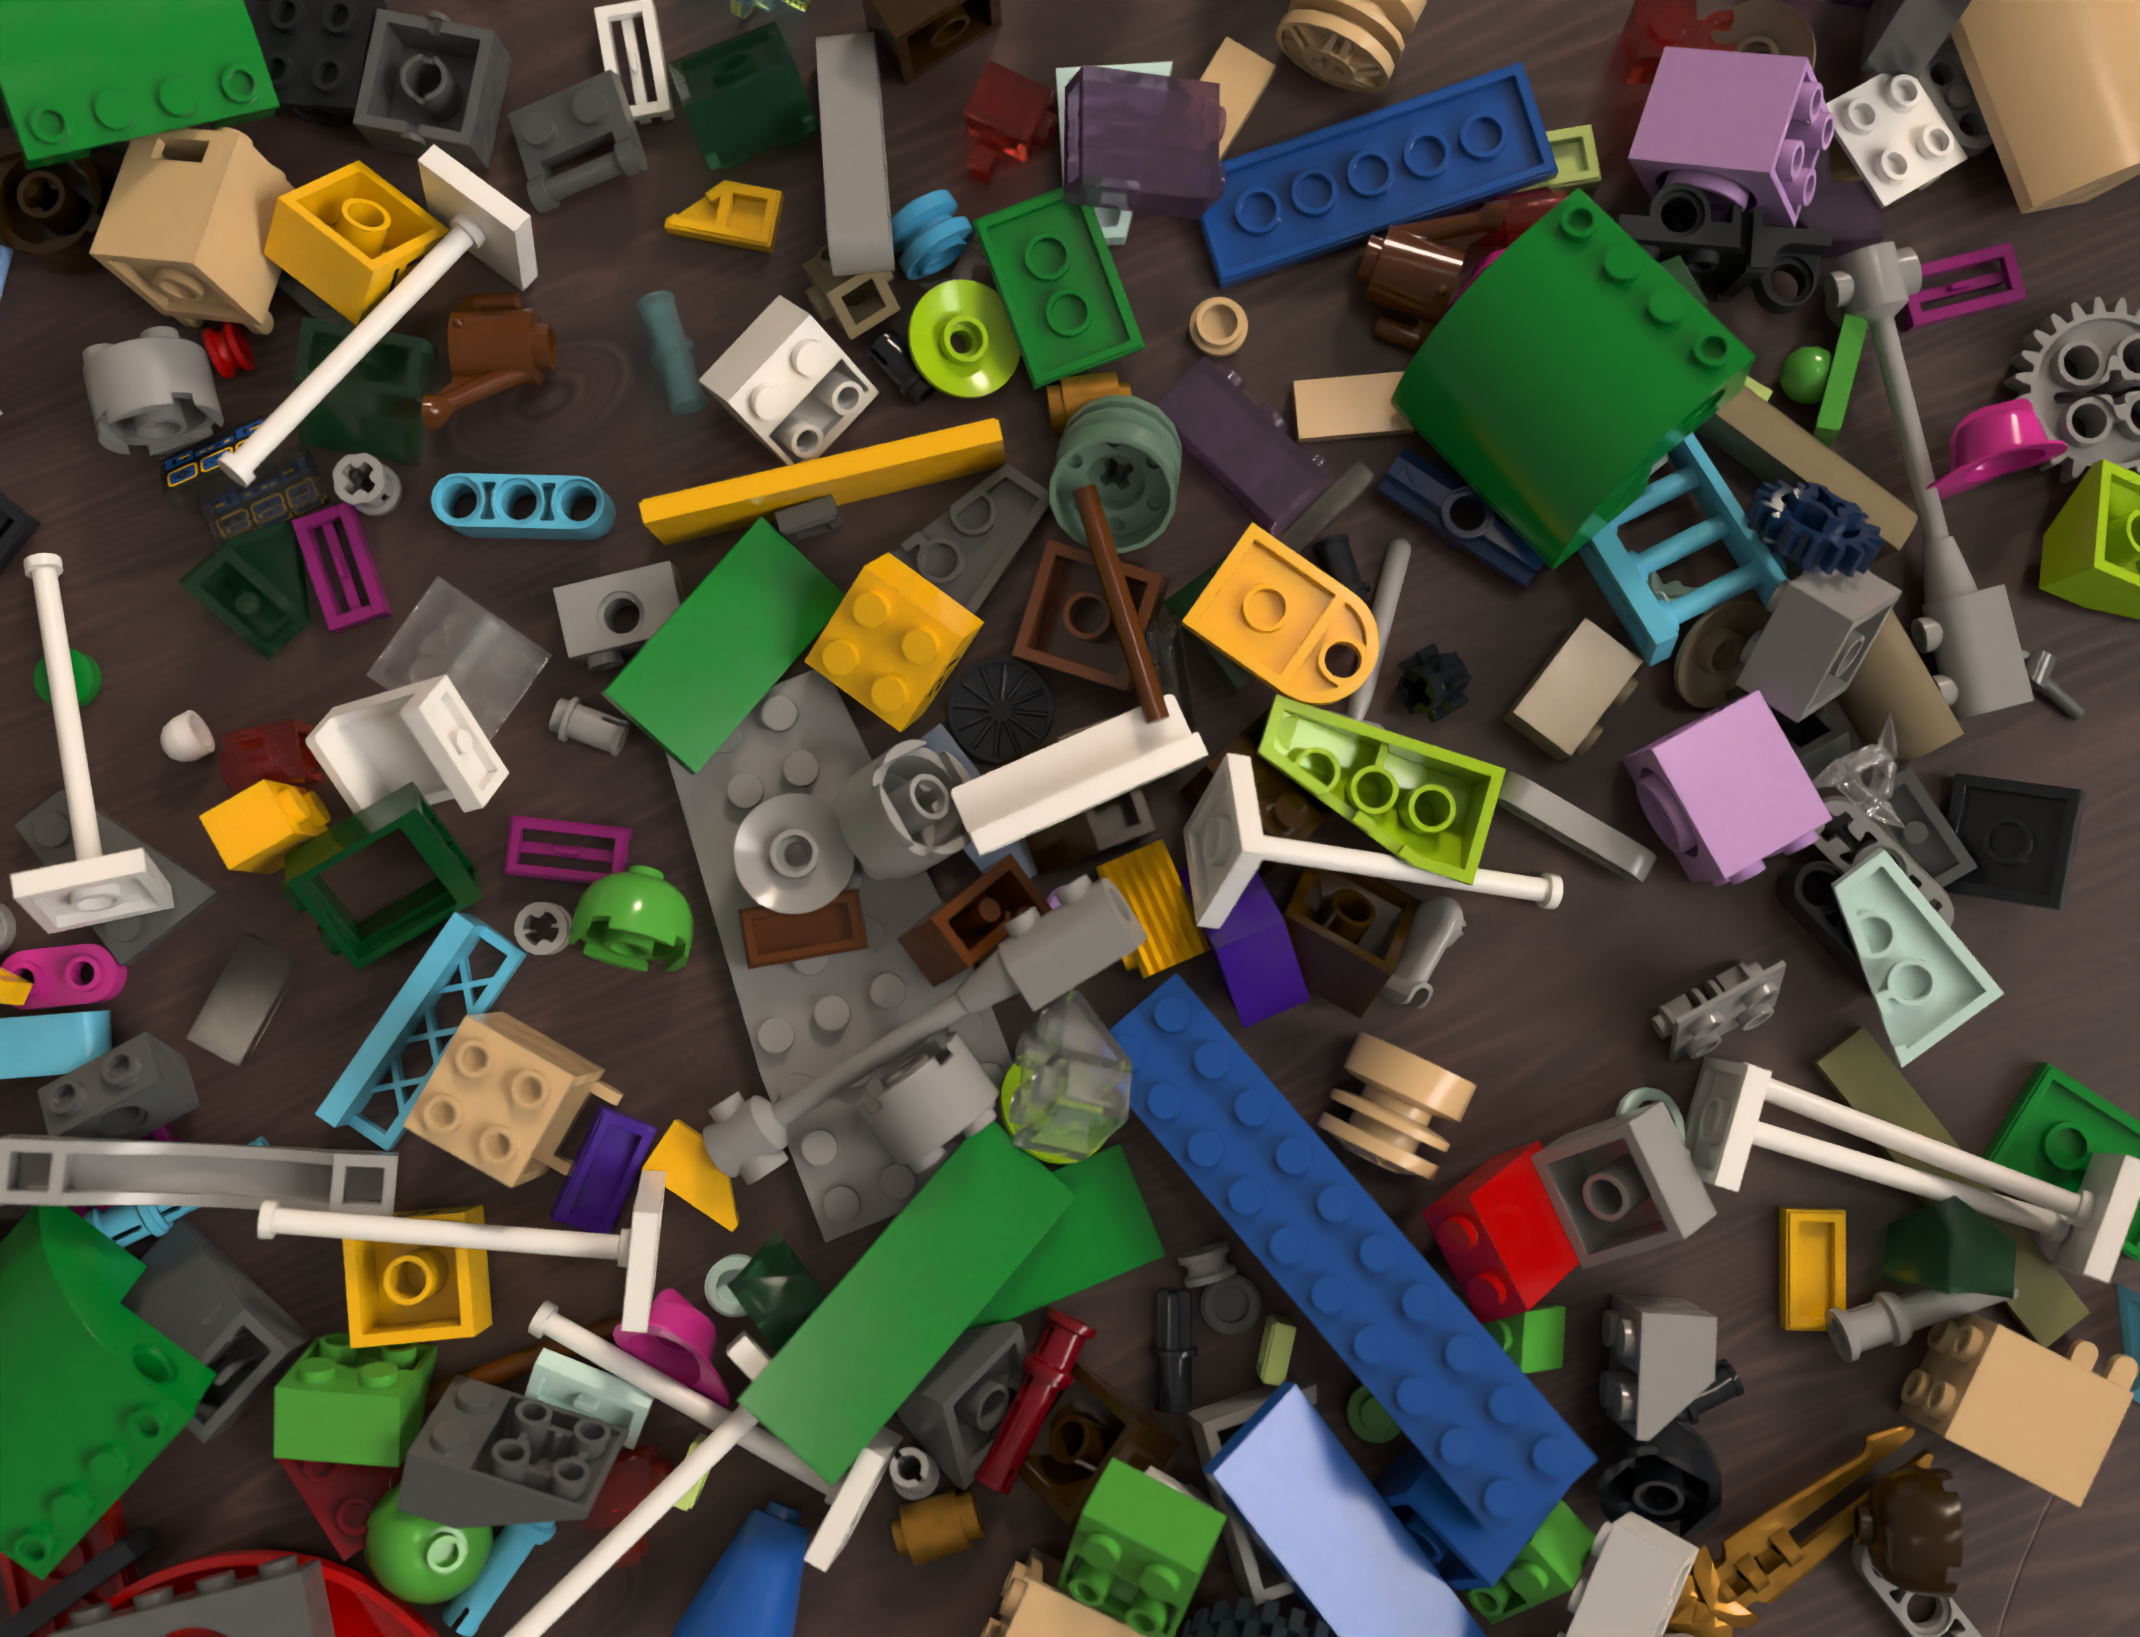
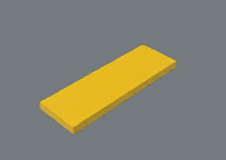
[639,418,1006,546]

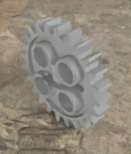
[2004,297,2140,484]

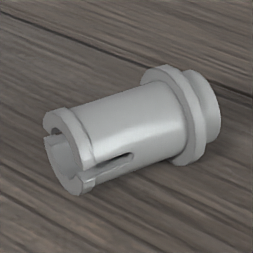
[549,696,630,757]
[889,1447,940,1501]

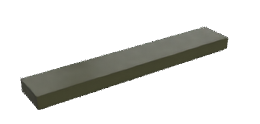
[1811,1025,2091,1348]

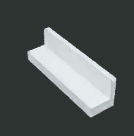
[951,694,1208,858]

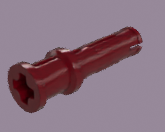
[974,1306,1097,1495]

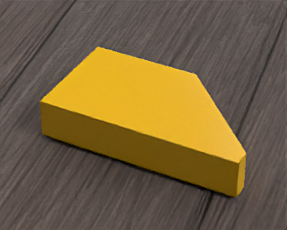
[664,180,784,254]
[641,1119,740,1232]

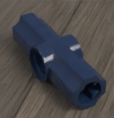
[1376,447,1544,590]

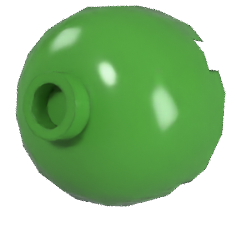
[568,865,694,972]
[364,1482,494,1605]

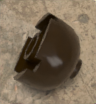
[1853,1466,1963,1598]

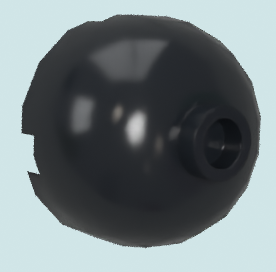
[1596,1420,1722,1538]

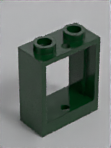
[281,781,483,971]

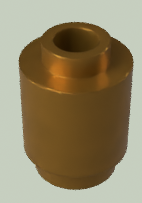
[1046,371,1132,434]
[891,1488,985,1566]

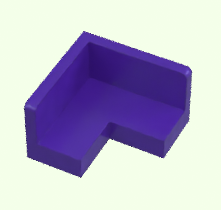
[1177,867,1309,1028]

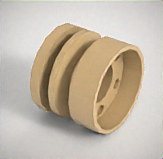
[1276,0,1428,93]
[1316,1031,1477,1181]

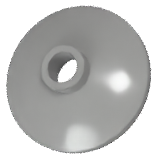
[733,793,855,914]

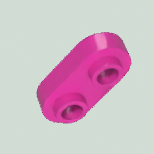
[1,944,127,1010]

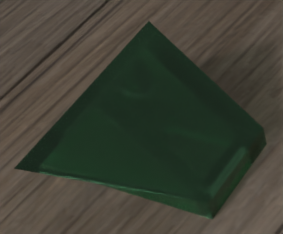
[179,516,312,660]
[1882,1195,2017,1299]
[726,1229,827,1353]

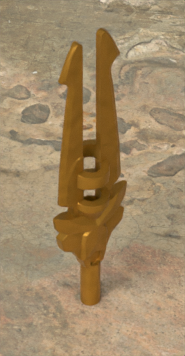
[1664,1424,1934,1637]

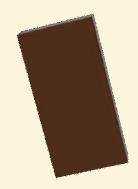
[738,888,869,969]

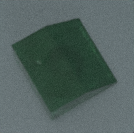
[668,21,819,171]

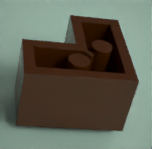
[897,853,1053,1002]

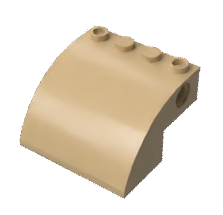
[1950,0,2140,214]

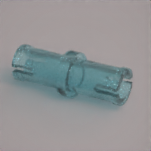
[637,290,708,415]

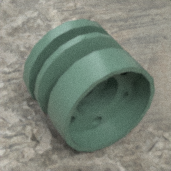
[1049,395,1182,553]

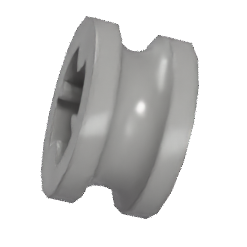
[514,902,572,955]
[1177,1242,1237,1288]

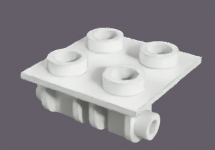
[1826,73,1968,209]

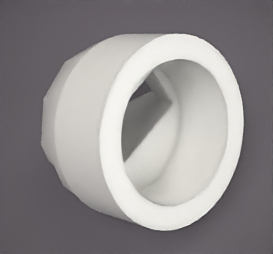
[160,710,215,762]

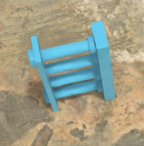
[1577,431,1788,667]

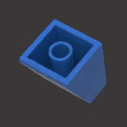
[1371,1443,1575,1590]

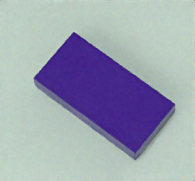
[549,1104,657,1234]

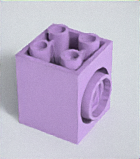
[1628,46,1835,227]
[1621,690,1832,887]

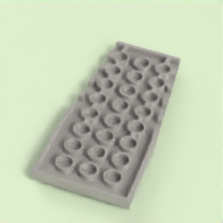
[666,669,1036,1243]

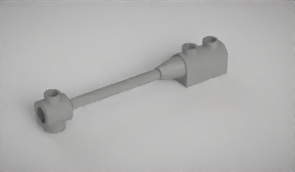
[1824,241,2034,719]
[703,874,1148,1186]

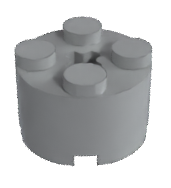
[82,326,224,455]
[832,740,971,881]
[855,1031,999,1174]

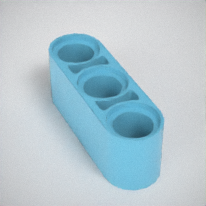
[431,473,616,540]
[0,1010,112,1079]

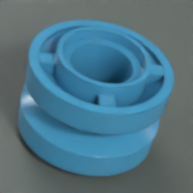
[891,189,975,280]

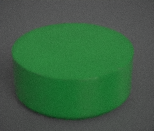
[34,648,102,708]

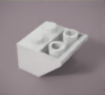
[698,295,880,466]

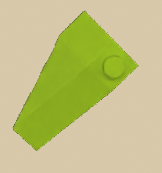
[2039,459,2140,620]
[1257,694,1506,886]

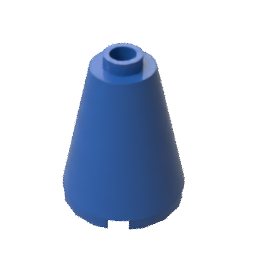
[671,1500,810,1637]

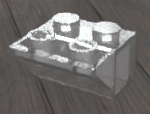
[366,576,552,742]
[1009,989,1132,1161]

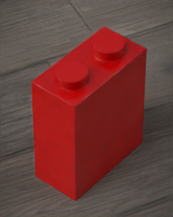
[1422,1140,1580,1325]

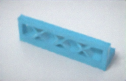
[315,912,528,1152]

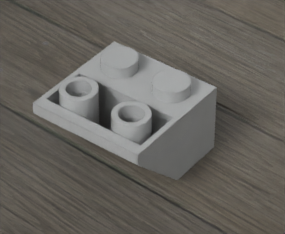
[1599,1294,1717,1441]

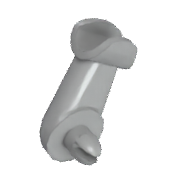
[1379,896,1467,1008]

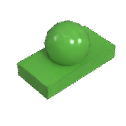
[1779,313,1868,447]

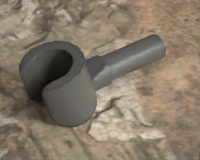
[2022,649,2085,720]

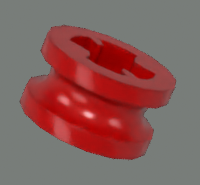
[202,322,256,380]

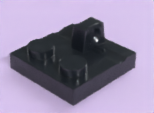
[1943,773,2086,912]

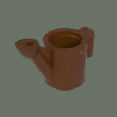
[1355,200,1510,350]
[421,292,557,432]

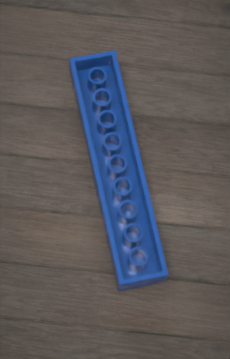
[1084,972,1598,1546]

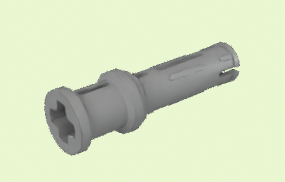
[1825,1261,2018,1363]

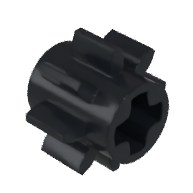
[1395,643,1472,723]

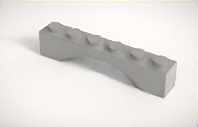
[0,1134,399,1217]

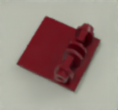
[277,1457,406,1562]

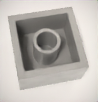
[1735,569,1902,723]
[1530,1100,1717,1270]

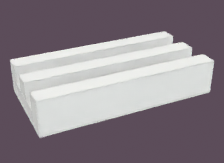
[594,0,675,125]

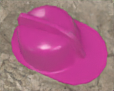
[1927,398,2068,500]
[612,1288,730,1409]

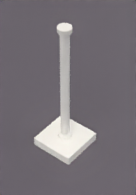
[217,144,538,487]
[10,553,175,934]
[1183,753,1563,929]
[1684,1056,2071,1243]
[1743,1061,2140,1283]
[257,1170,667,1333]
[528,1300,903,1572]
[504,1329,772,1637]

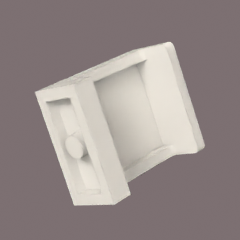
[306,674,509,814]

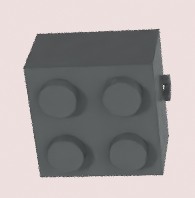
[353,8,512,170]

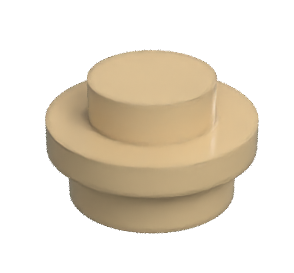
[1189,297,1248,357]

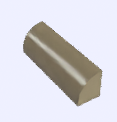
[1696,385,1918,562]
[1783,557,1965,773]

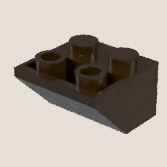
[1179,708,1335,878]
[998,716,1156,875]

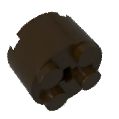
[0,142,116,275]

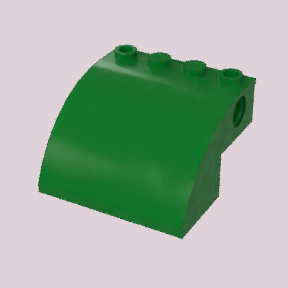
[0,0,280,170]
[1391,187,1756,570]
[0,1205,217,1581]

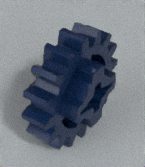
[1745,480,1884,577]

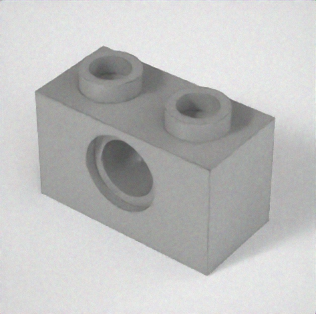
[553,560,686,671]

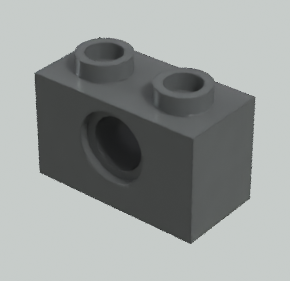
[37,1031,200,1140]

